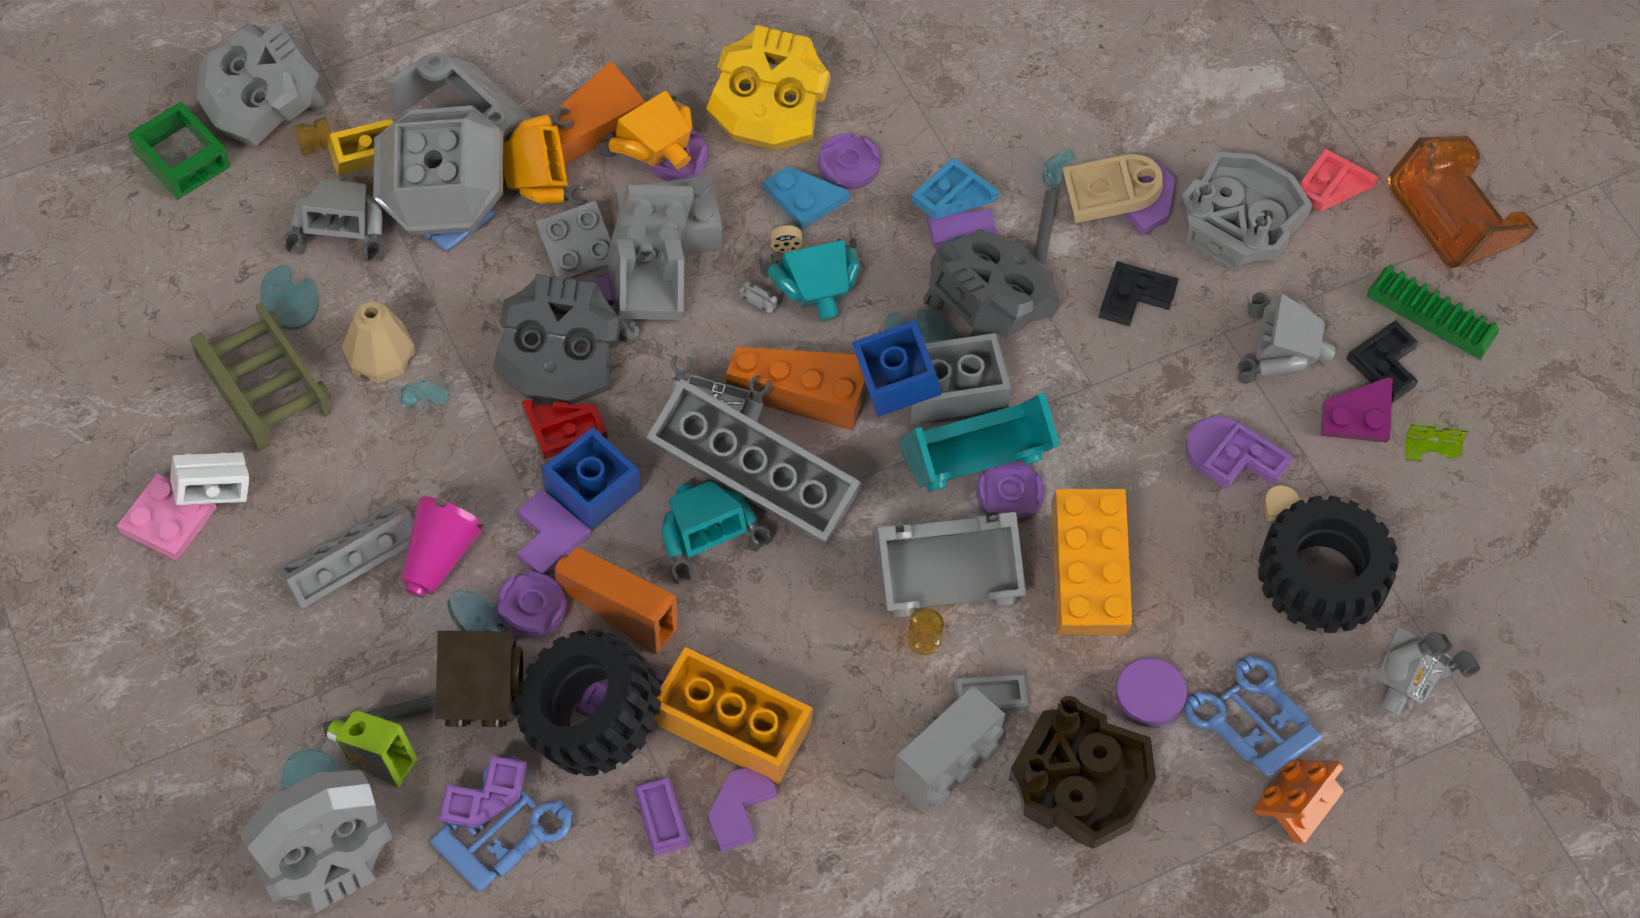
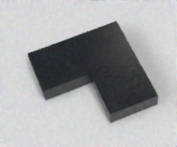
[1098,261,1179,327]
[1346,320,1418,403]

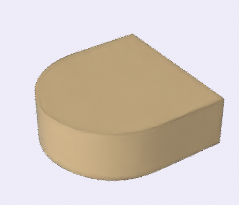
[1264,485,1299,521]

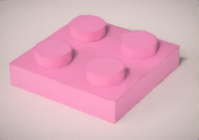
[117,473,217,561]

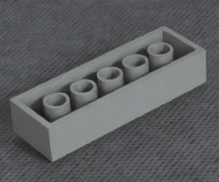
[646,379,861,546]

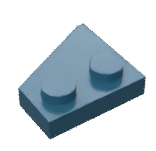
[911,158,1000,220]
[763,166,850,230]

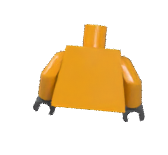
[596,90,692,170]
[503,107,587,205]

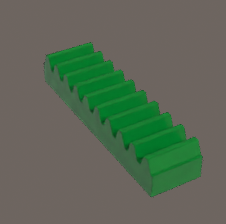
[1367,265,1499,360]

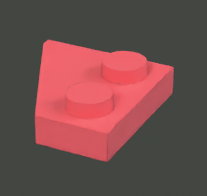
[1300,149,1379,212]

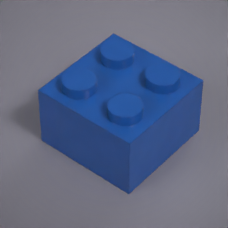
[852,320,942,417]
[541,427,641,530]

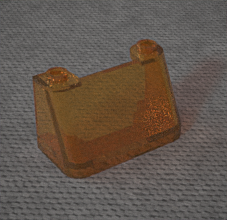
[1388,136,1538,268]

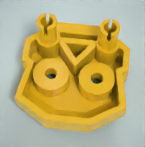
[706,25,831,151]

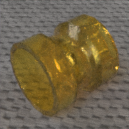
[294,117,331,156]
[907,608,944,655]

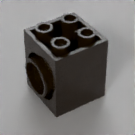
[435,630,523,727]

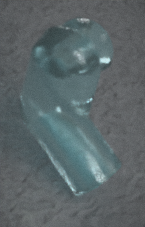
[1042,148,1075,188]
[399,379,451,408]

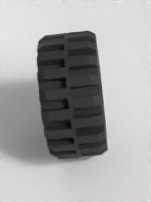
[1258,496,1399,633]
[516,629,661,776]

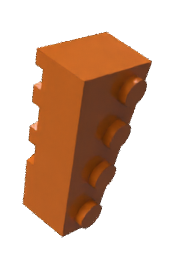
[726,347,867,430]

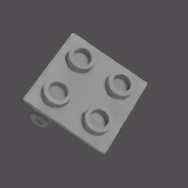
[535,201,611,279]

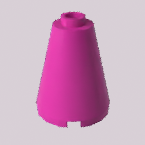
[401,496,484,598]

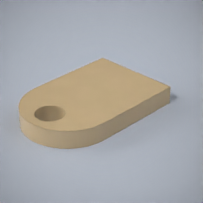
[1062,154,1163,223]

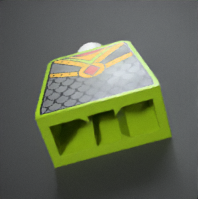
[327,710,418,788]

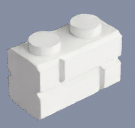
[170,452,249,505]

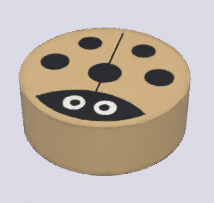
[770,225,803,253]

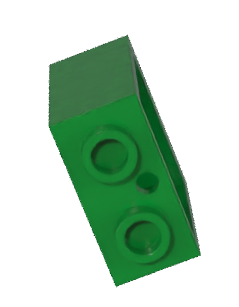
[128,102,230,200]

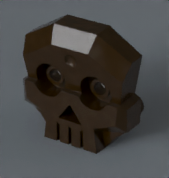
[1009,696,1156,849]

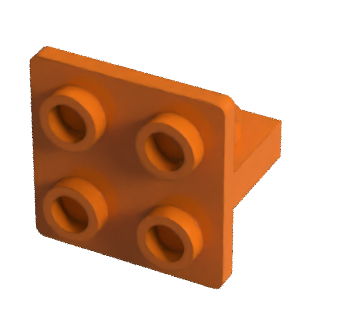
[1253,759,1344,844]

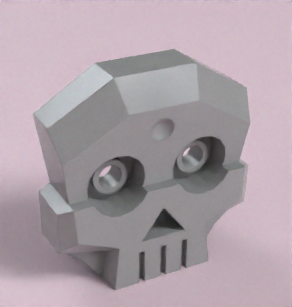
[196,20,326,147]
[1179,152,1313,272]
[239,770,393,913]

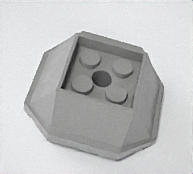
[373,105,503,236]

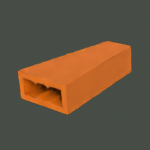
[549,61,646,165]
[555,547,678,654]

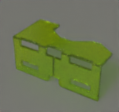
[1406,424,1468,461]

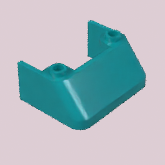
[898,392,1060,492]

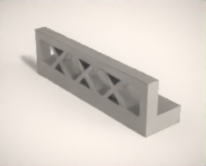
[275,501,414,609]

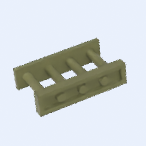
[189,302,331,451]

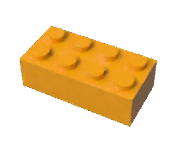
[1051,489,1132,635]
[654,647,813,785]

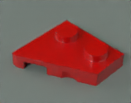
[522,399,608,459]

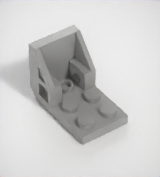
[608,184,694,320]

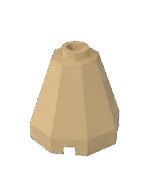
[342,301,416,383]

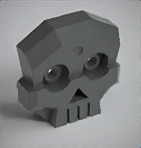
[923,229,1060,337]
[492,274,622,405]

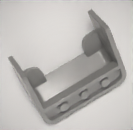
[388,53,533,143]

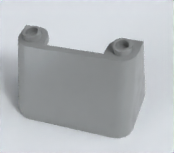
[872,512,1026,618]

